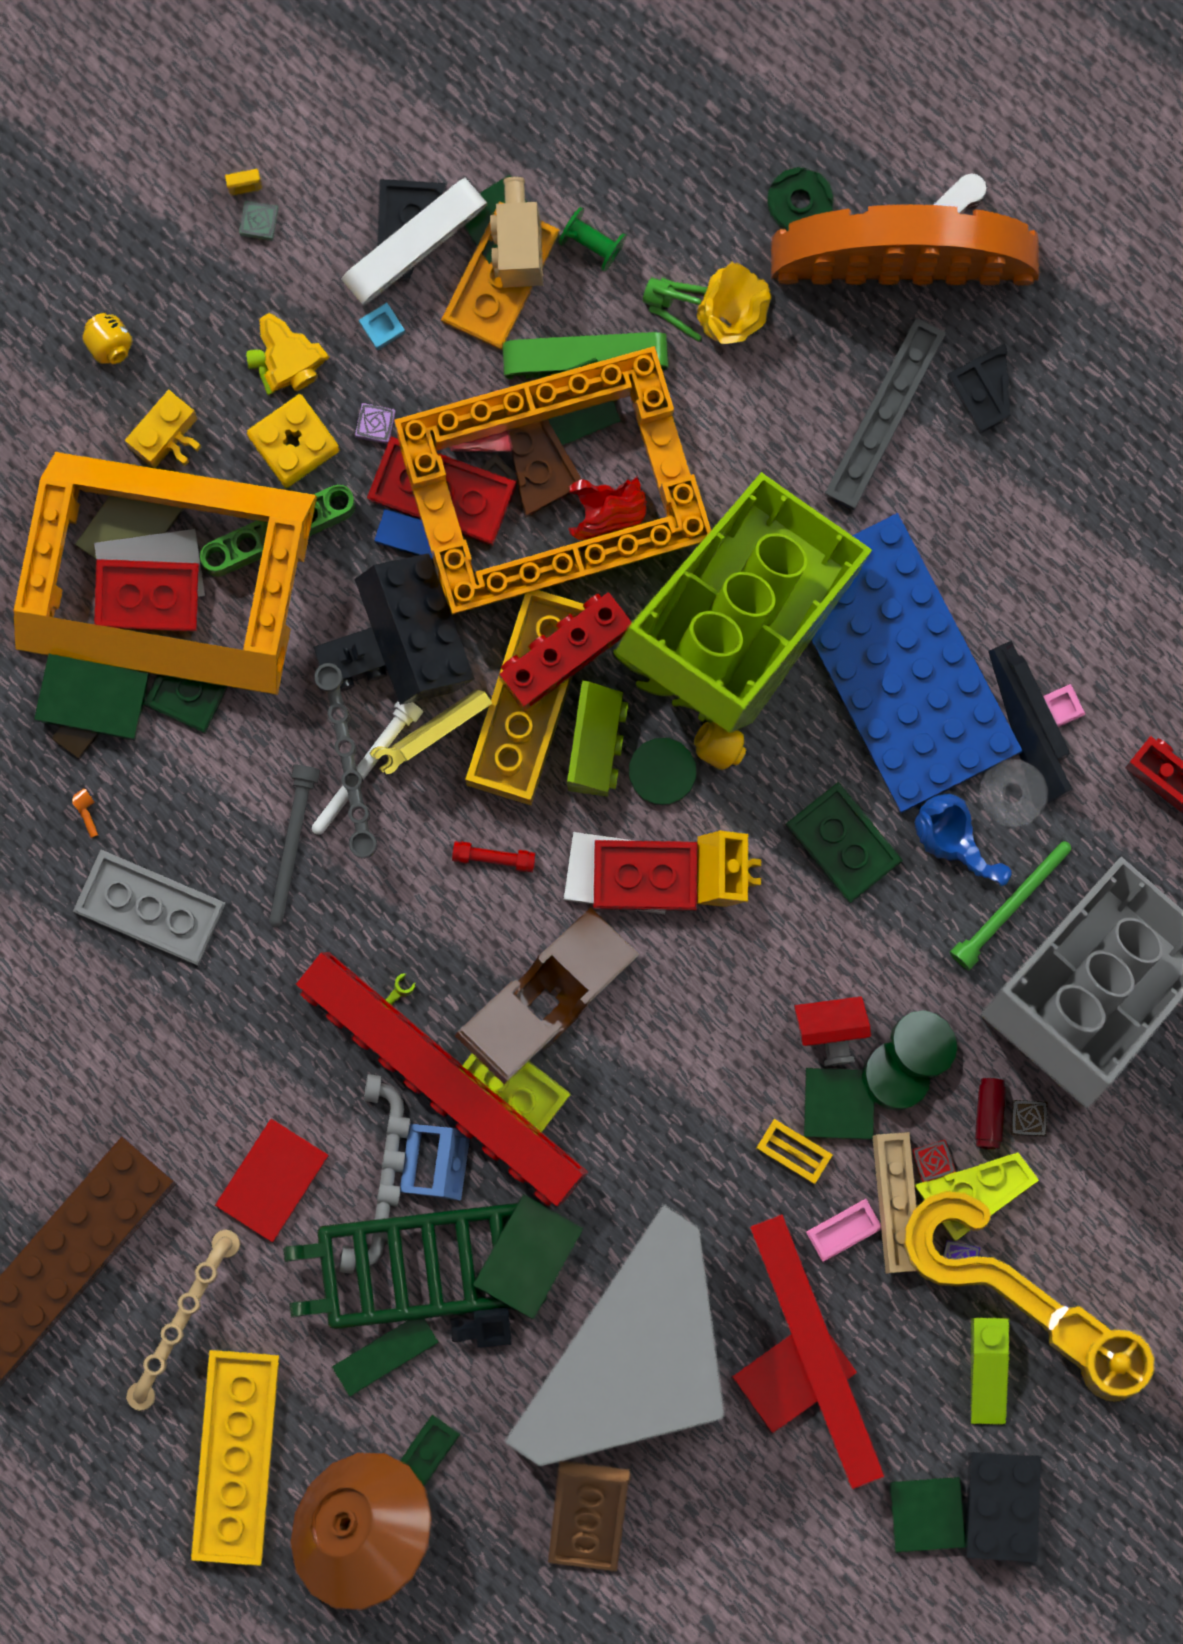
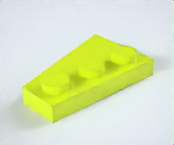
[915,1152,1039,1242]

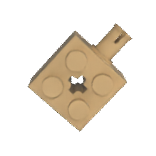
[490,177,543,288]

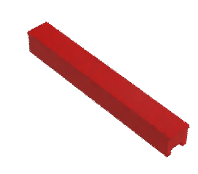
[750,1215,885,1489]

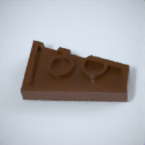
[507,419,582,518]

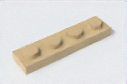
[873,1132,917,1274]

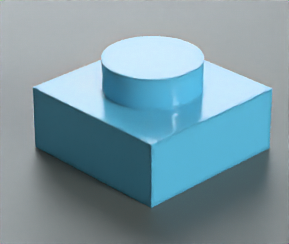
[359,303,405,351]

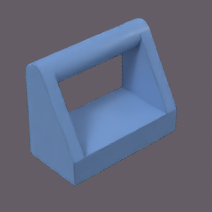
[400,1124,470,1201]

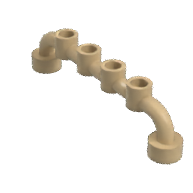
[127,1230,240,1410]

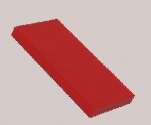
[367,436,517,546]

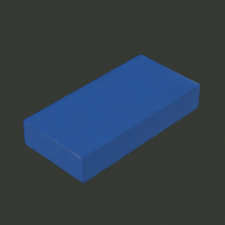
[374,509,433,560]

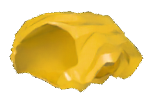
[697,262,771,344]

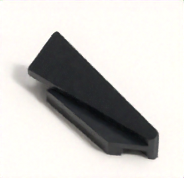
[988,641,1073,809]

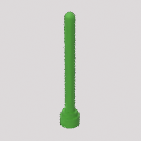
[949,841,1071,971]

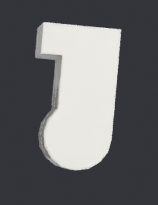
[934,174,986,214]

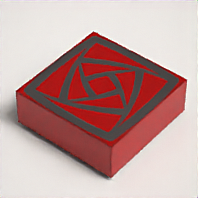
[912,1140,956,1182]

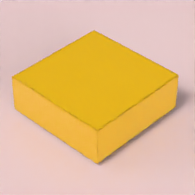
[225,168,262,196]

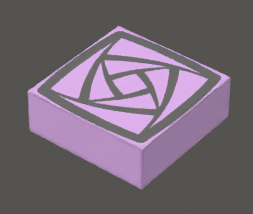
[355,403,396,444]

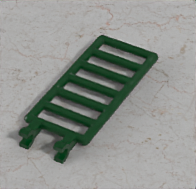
[283,1203,547,1329]

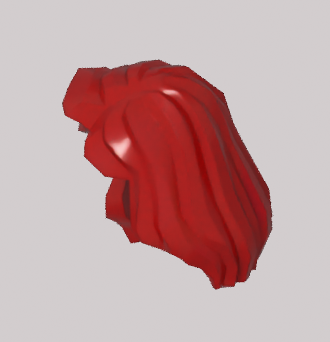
[569,476,647,540]

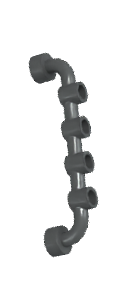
[314,663,377,859]

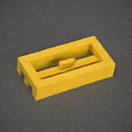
[756,1119,833,1185]

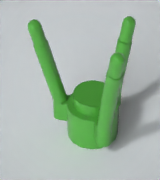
[642,277,708,341]

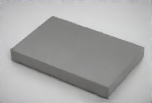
[94,529,205,597]

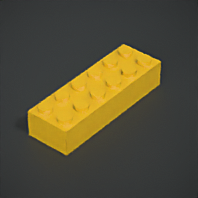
[465,590,585,806]

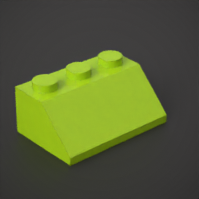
[567,681,629,797]

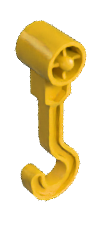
[904,1192,1154,1401]

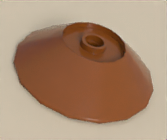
[290,1453,432,1610]

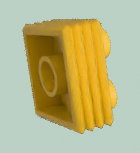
[247,394,339,488]

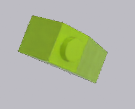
[971,1318,1009,1424]

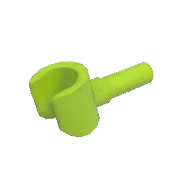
[246,349,275,395]
[385,973,415,1005]

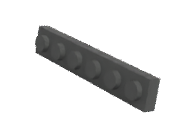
[824,318,946,511]

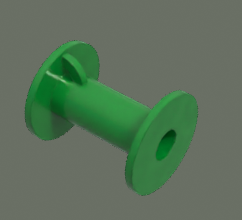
[558,207,627,272]

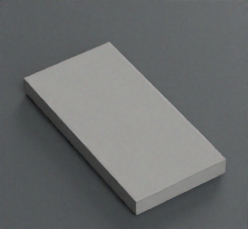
[73,850,226,966]

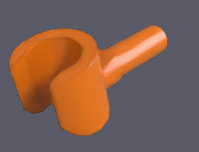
[72,789,98,838]

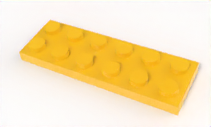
[191,1350,280,1566]

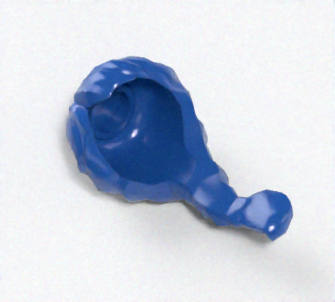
[915,794,1012,887]

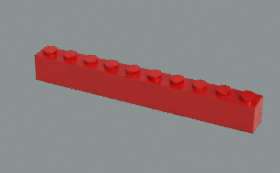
[296,952,589,1206]

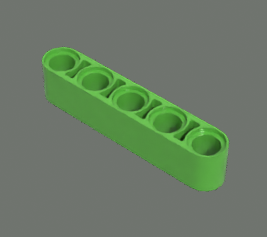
[502,332,669,379]
[200,485,355,577]

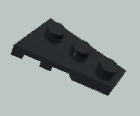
[377,179,447,282]

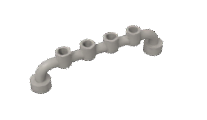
[339,1074,410,1274]

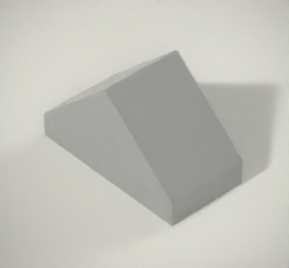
[980,856,1183,1109]
[504,1205,724,1466]

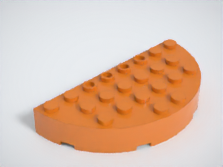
[771,204,1039,286]

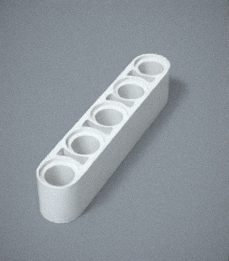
[341,178,487,305]

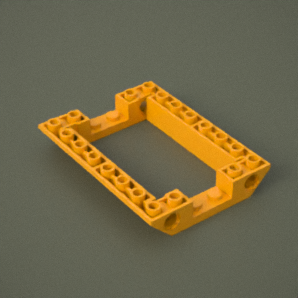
[394,346,711,615]
[13,452,317,695]

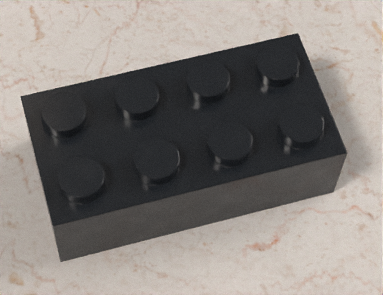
[354,553,475,705]

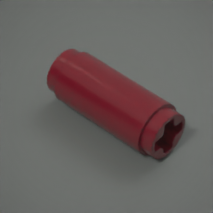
[975,1078,1006,1149]

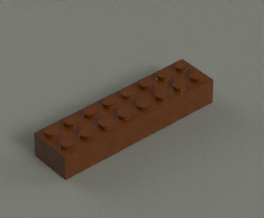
[0,1136,177,1387]

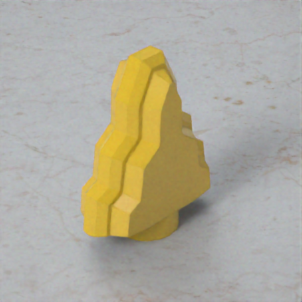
[259,313,330,392]

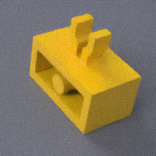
[125,389,201,468]
[697,830,761,907]

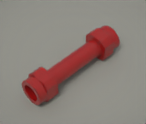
[452,841,536,873]

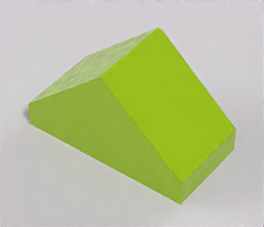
[616,472,872,733]

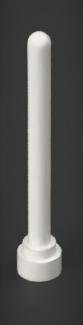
[312,701,424,835]

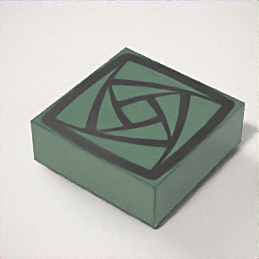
[239,201,279,241]

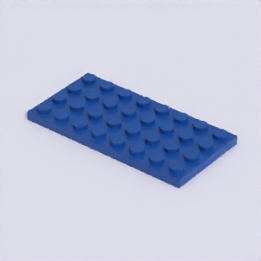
[811,513,1022,813]

